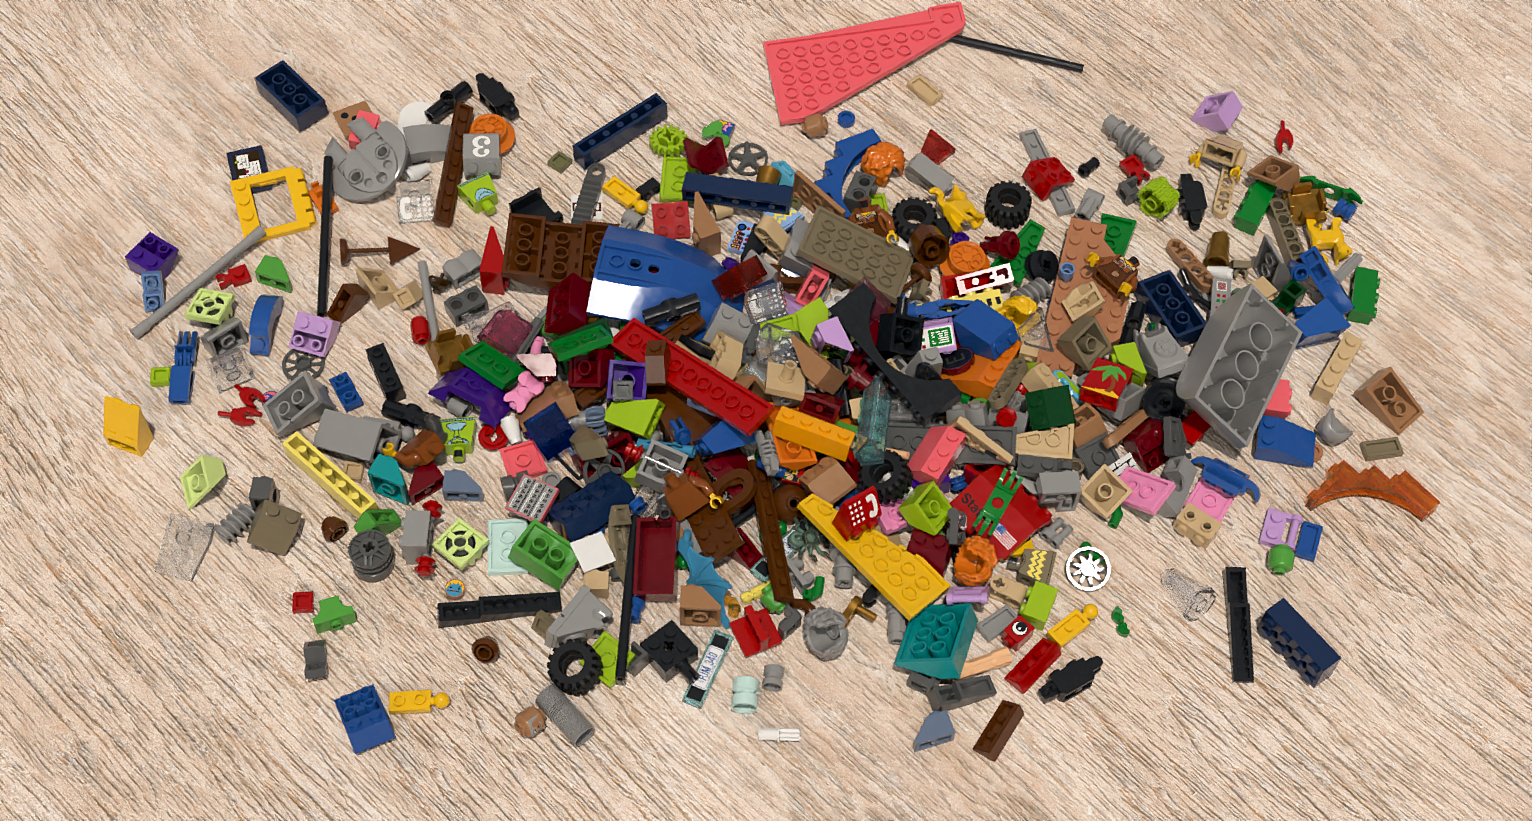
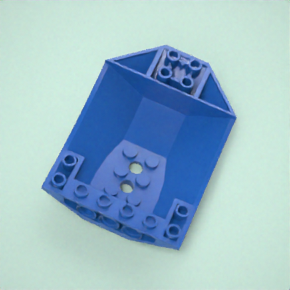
[586,225,746,343]

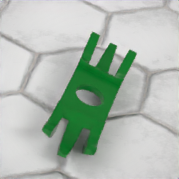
[1300,176,1363,205]
[972,468,1024,536]

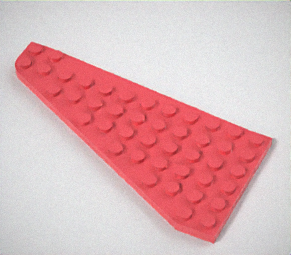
[763,2,966,125]

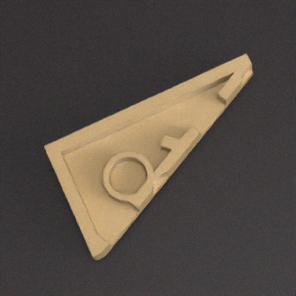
[945,416,1013,464]

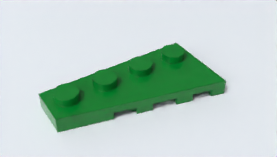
[1101,213,1137,257]
[990,219,1046,287]

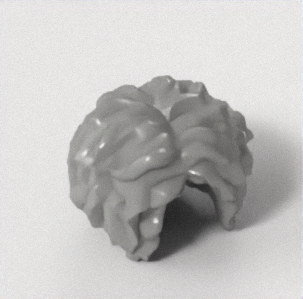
[803,606,849,660]

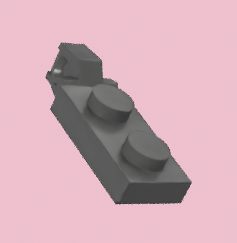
[741,320,761,369]
[1017,455,1072,477]

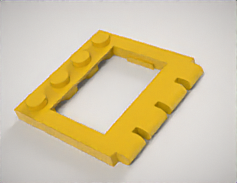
[230,166,317,243]

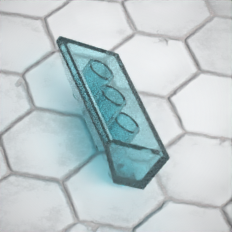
[853,376,892,466]

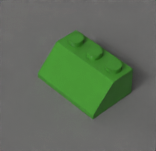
[508,519,578,590]

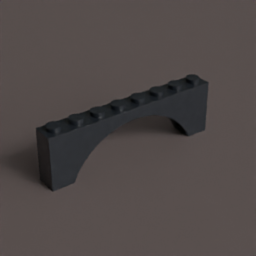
[828,283,962,427]

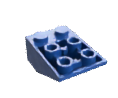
[334,684,395,754]

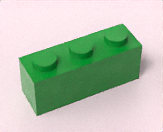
[1233,180,1277,236]
[1347,266,1381,325]

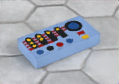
[727,220,754,255]

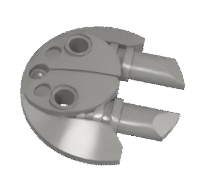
[324,117,408,201]

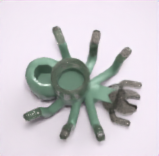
[788,517,830,562]

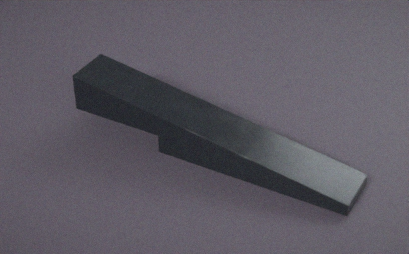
[1222,567,1254,683]
[437,592,562,629]

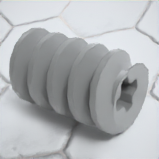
[1010,277,1052,304]
[214,503,255,545]

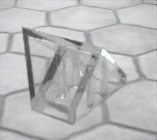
[1017,307,1054,352]

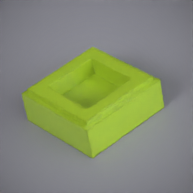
[150,367,171,387]

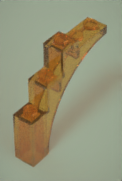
[1305,460,1440,522]

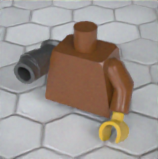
[382,413,447,468]
[656,472,724,522]

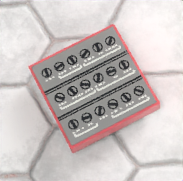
[505,474,560,523]

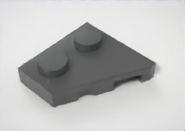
[1162,416,1192,459]

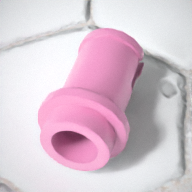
[530,336,545,354]

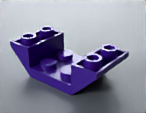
[428,367,513,428]

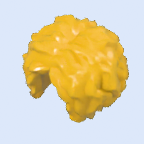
[995,295,1041,341]

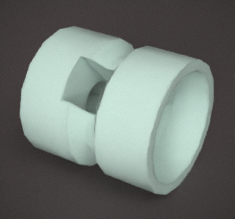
[731,676,759,714]

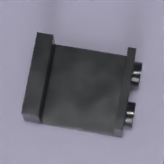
[509,187,564,223]

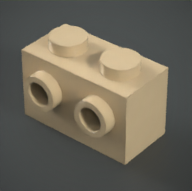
[1173,502,1222,549]

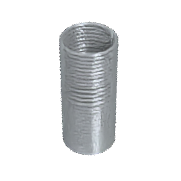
[535,684,595,746]

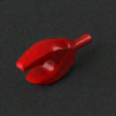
[1275,120,1294,154]
[234,384,266,408]
[218,407,262,426]

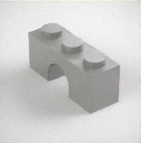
[1158,455,1198,518]

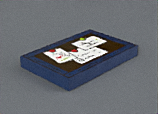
[226,145,272,194]

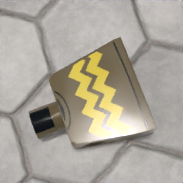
[1007,549,1057,587]

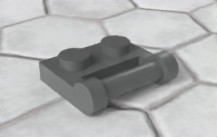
[946,508,967,547]

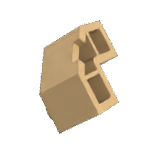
[709,330,743,380]

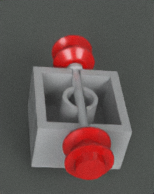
[988,382,1030,434]
[624,439,701,494]
[399,500,442,577]

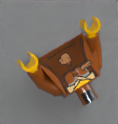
[848,197,899,244]
[1085,252,1140,299]

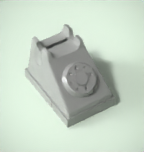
[1133,322,1189,378]
[263,371,337,436]
[544,584,613,649]

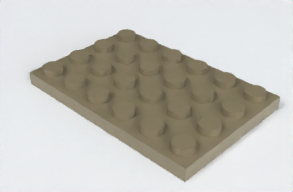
[796,205,915,304]

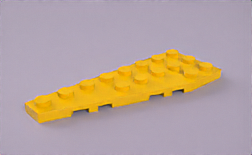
[797,493,951,621]

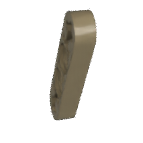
[988,358,1028,410]

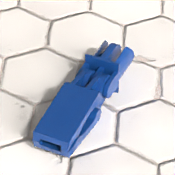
[893,299,973,320]
[168,331,198,404]

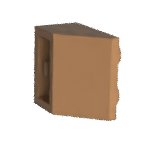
[1058,402,1108,450]

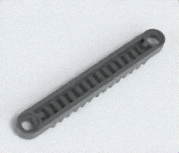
[570,163,606,225]

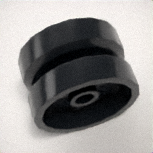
[1143,375,1186,421]

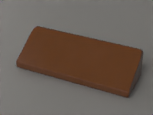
[973,700,1024,762]

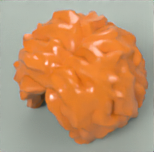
[861,142,906,187]
[953,536,998,586]

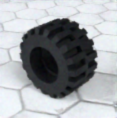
[984,181,1032,230]
[892,197,937,243]
[858,449,913,505]
[547,639,604,696]

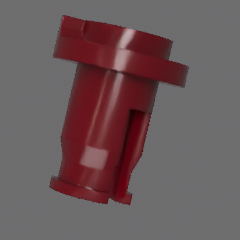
[980,231,1020,260]
[845,363,888,402]

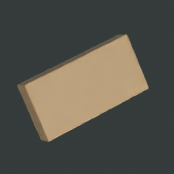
[907,75,943,107]

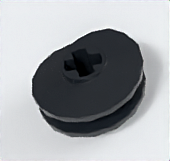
[1025,250,1059,282]

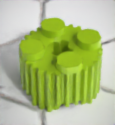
[1137,176,1180,219]

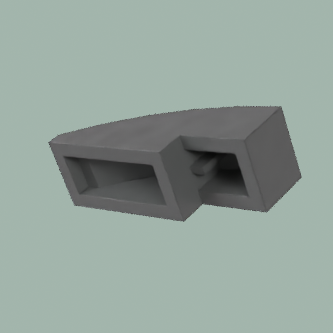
[927,675,997,712]

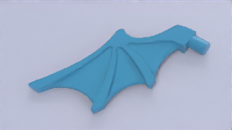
[678,529,733,629]

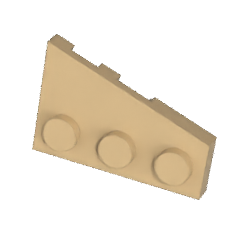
[1016,423,1074,462]

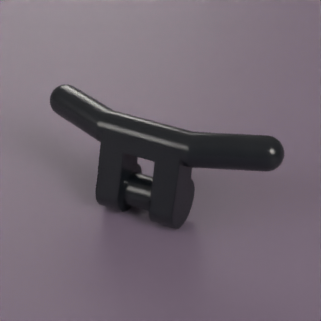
[1179,268,1210,310]

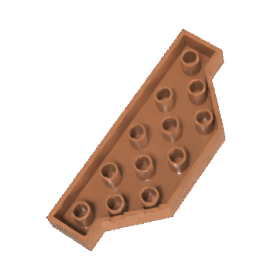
[1035,217,1130,379]

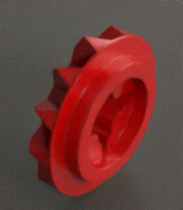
[478,424,508,452]

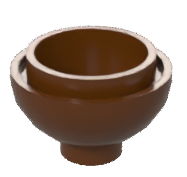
[773,484,808,524]

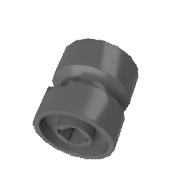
[500,470,529,502]

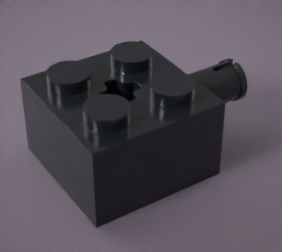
[877,297,924,357]
[640,620,700,684]

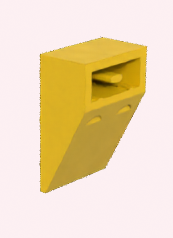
[103,396,154,457]

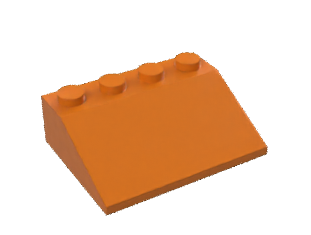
[941,340,1022,400]

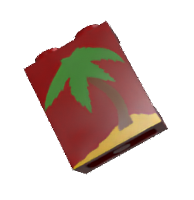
[1079,357,1134,412]

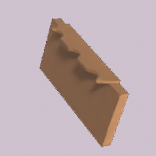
[793,170,846,218]

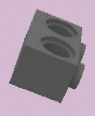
[843,170,878,211]
[444,285,489,328]

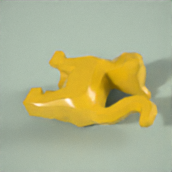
[928,185,986,233]
[1305,217,1352,265]

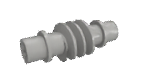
[1102,114,1165,169]
[829,510,856,588]

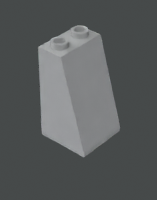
[313,409,402,464]

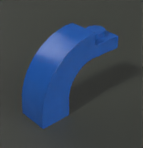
[249,294,283,355]

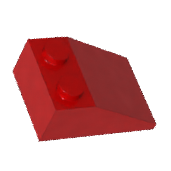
[479,226,510,295]

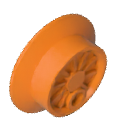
[469,114,515,154]
[939,241,990,276]

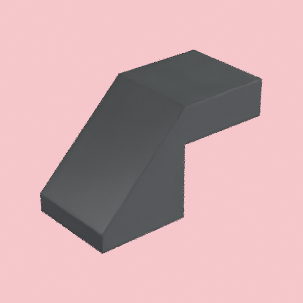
[303,639,328,679]

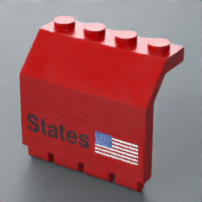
[949,465,1053,561]

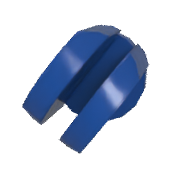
[669,417,691,445]

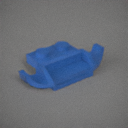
[1190,456,1261,502]

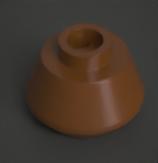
[321,516,347,542]
[472,636,499,663]

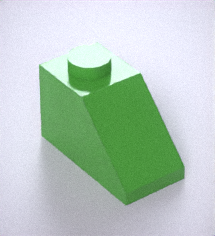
[255,255,293,293]
[353,509,402,535]

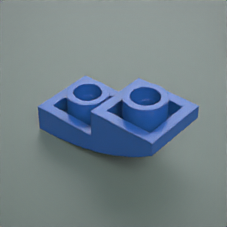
[329,372,364,412]

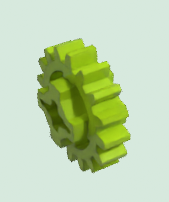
[649,125,687,158]

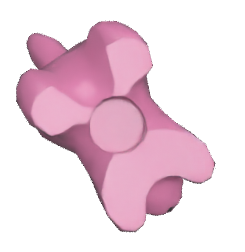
[503,371,545,413]

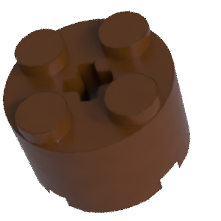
[908,224,950,268]

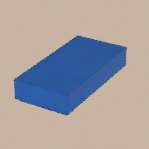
[1295,521,1323,562]

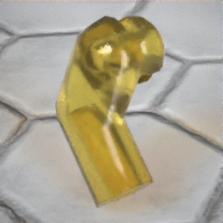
[724,594,741,618]

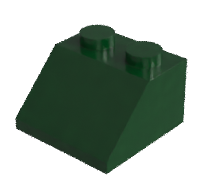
[1025,385,1076,431]

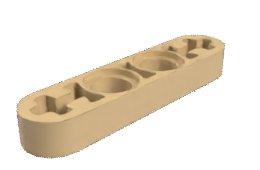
[1212,164,1237,219]

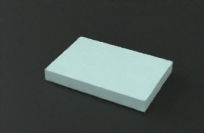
[488,518,528,576]

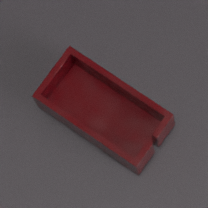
[633,517,680,602]

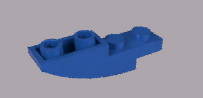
[1299,246,1355,316]

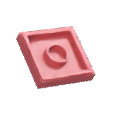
[499,438,548,478]

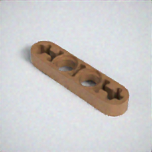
[1166,239,1213,293]
[1101,407,1149,449]

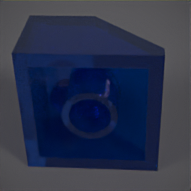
[523,401,576,460]

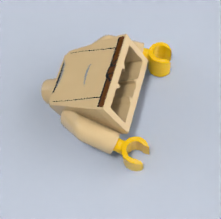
[1190,135,1247,182]

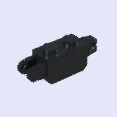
[476,73,519,120]
[1176,173,1207,231]
[1037,656,1103,703]

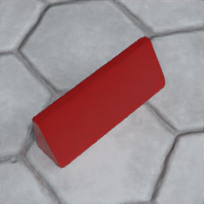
[1004,638,1062,694]

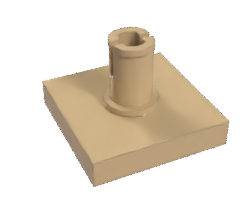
[764,360,805,401]

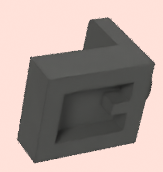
[778,604,802,641]
[907,671,941,696]

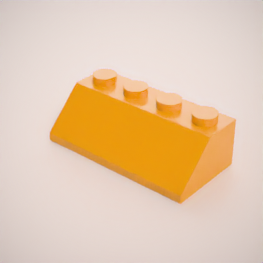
[772,406,858,462]

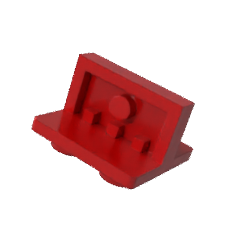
[729,605,782,658]

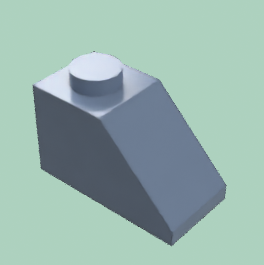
[442,469,484,502]
[913,710,956,752]

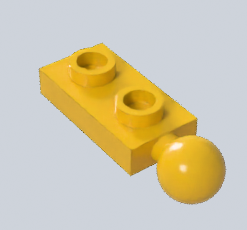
[602,176,648,214]
[1046,603,1099,649]
[388,690,450,715]

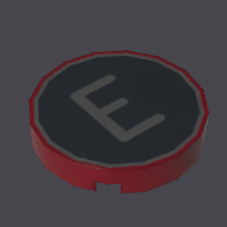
[941,347,975,375]

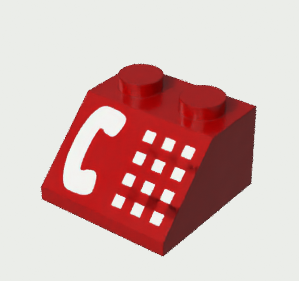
[832,485,882,541]

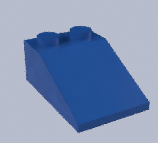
[1254,415,1316,468]

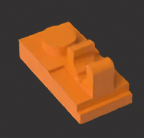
[308,181,339,215]

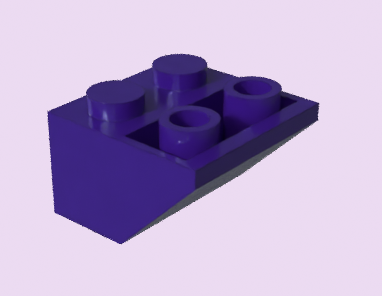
[125,232,179,281]

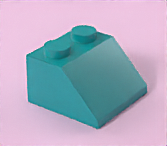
[367,454,409,506]

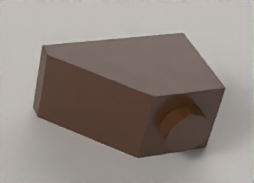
[327,283,369,325]
[645,340,671,386]

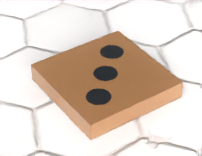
[333,100,372,141]

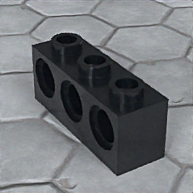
[365,343,406,402]

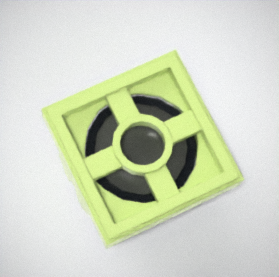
[184,288,235,328]
[432,518,489,570]

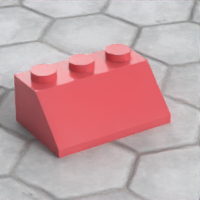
[907,426,966,488]

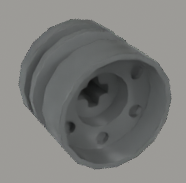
[348,530,395,583]

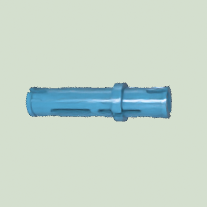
[636,438,696,458]

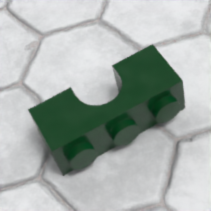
[1269,279,1307,317]

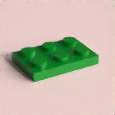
[547,324,613,362]
[458,340,527,390]

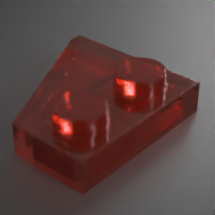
[921,129,956,165]

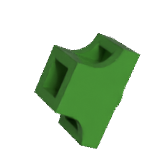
[312,595,357,634]

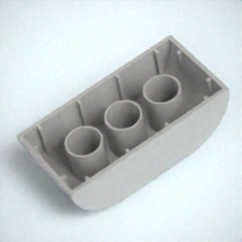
[1176,284,1303,448]

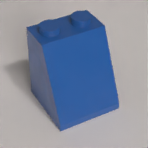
[1293,297,1351,348]
[952,299,1019,360]
[692,418,756,457]

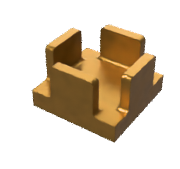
[1282,182,1327,226]
[425,328,474,377]

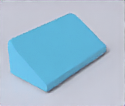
[770,161,795,187]

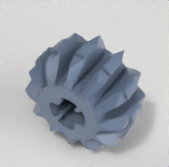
[585,405,608,437]

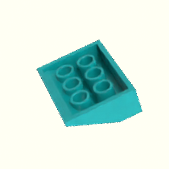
[894,603,978,679]

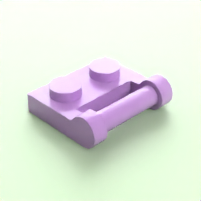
[1258,508,1303,552]
[946,586,990,605]

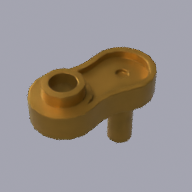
[839,595,877,628]

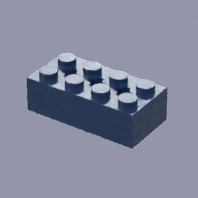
[254,60,328,132]
[1134,270,1206,347]
[547,471,635,543]
[1257,598,1341,688]

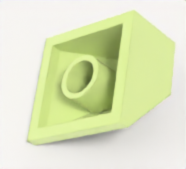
[180,455,226,509]

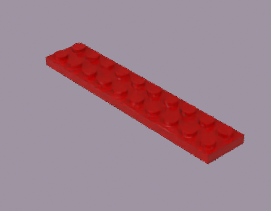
[608,318,775,437]

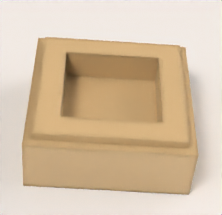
[342,461,365,483]

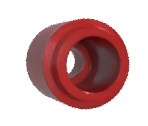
[410,316,431,345]

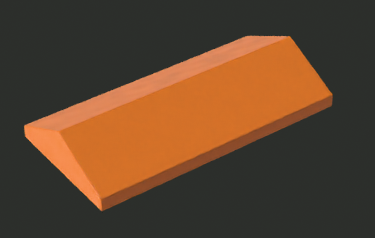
[765,402,818,471]

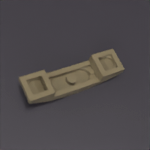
[608,504,632,584]

